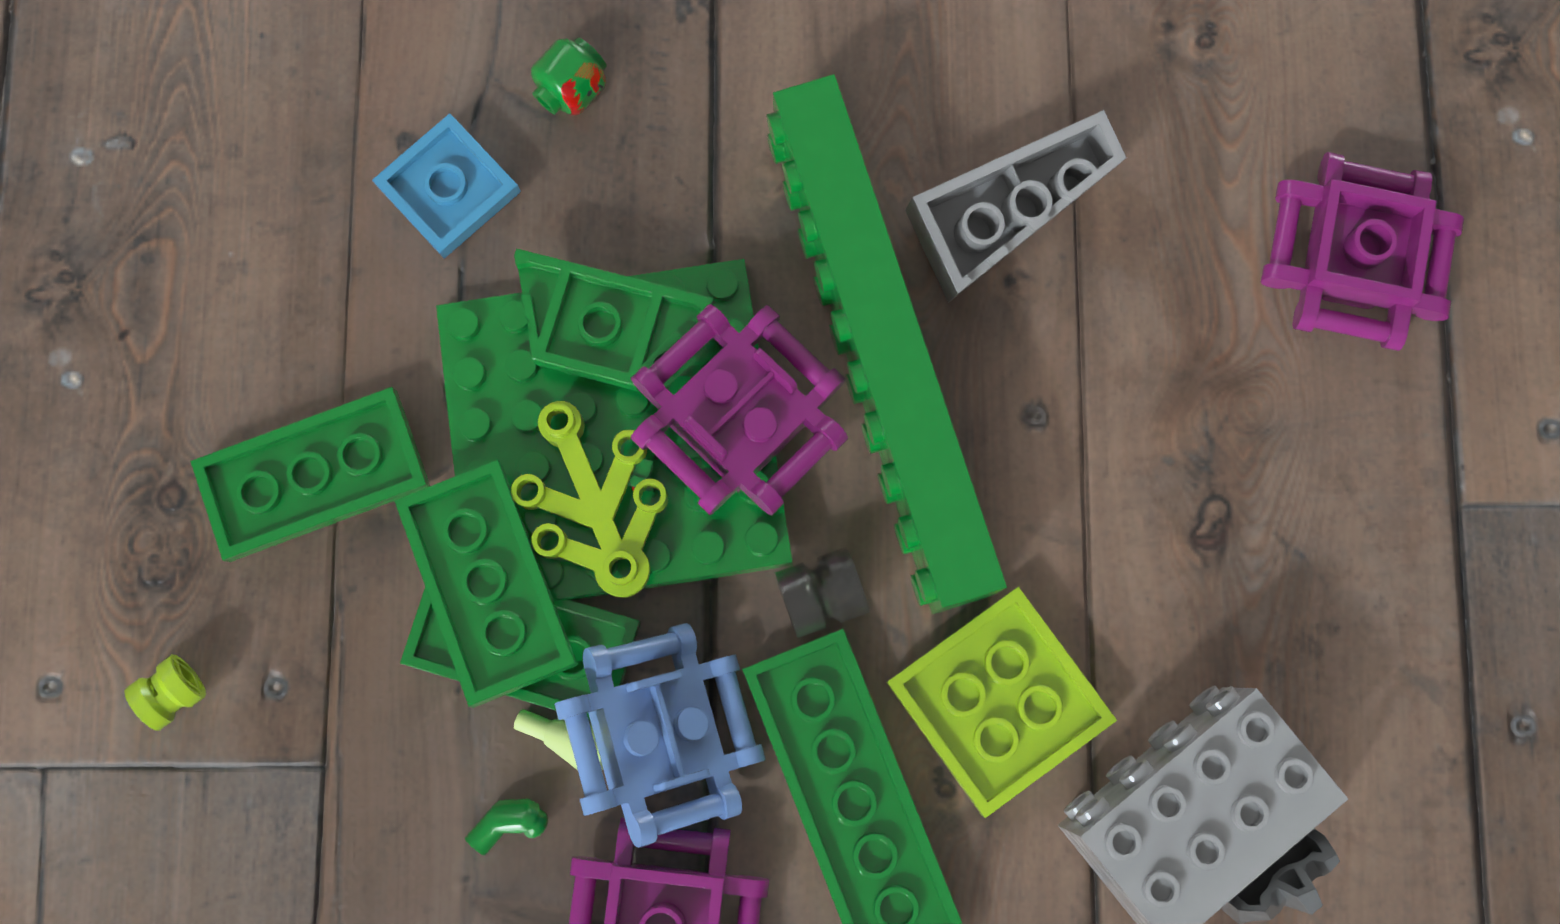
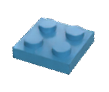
[372,113,521,259]

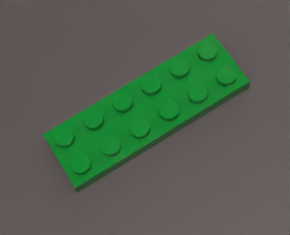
[742,629,963,924]

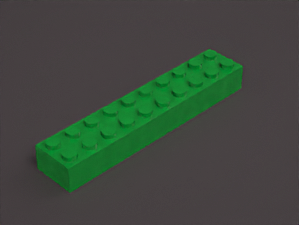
[766,74,1007,615]

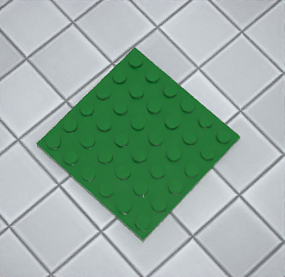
[436,259,793,602]

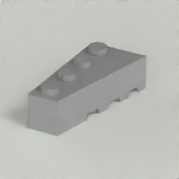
[905,110,1126,303]

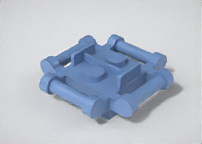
[554,623,766,848]

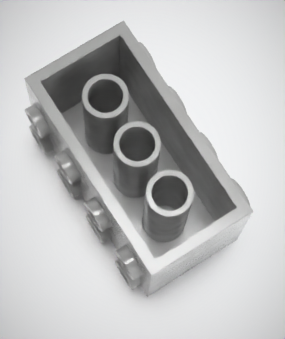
[1058,686,1348,924]

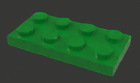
[190,387,430,562]
[394,459,578,708]
[400,587,641,721]

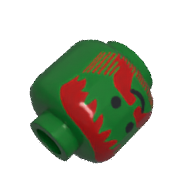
[531,38,607,115]

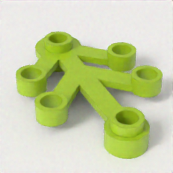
[511,401,668,598]

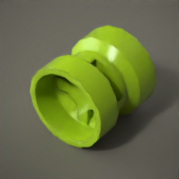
[124,654,206,731]

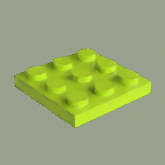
[886,587,1117,818]

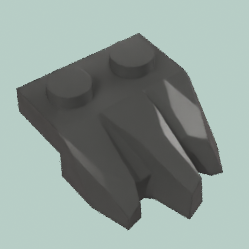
[1221,828,1340,924]

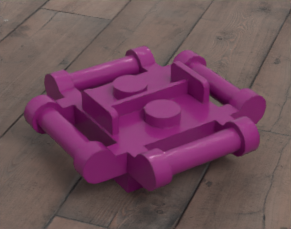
[1260,152,1464,351]
[631,304,848,515]
[569,817,770,924]

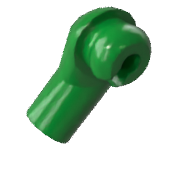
[465,799,548,856]

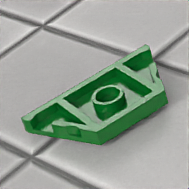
[514,248,714,391]

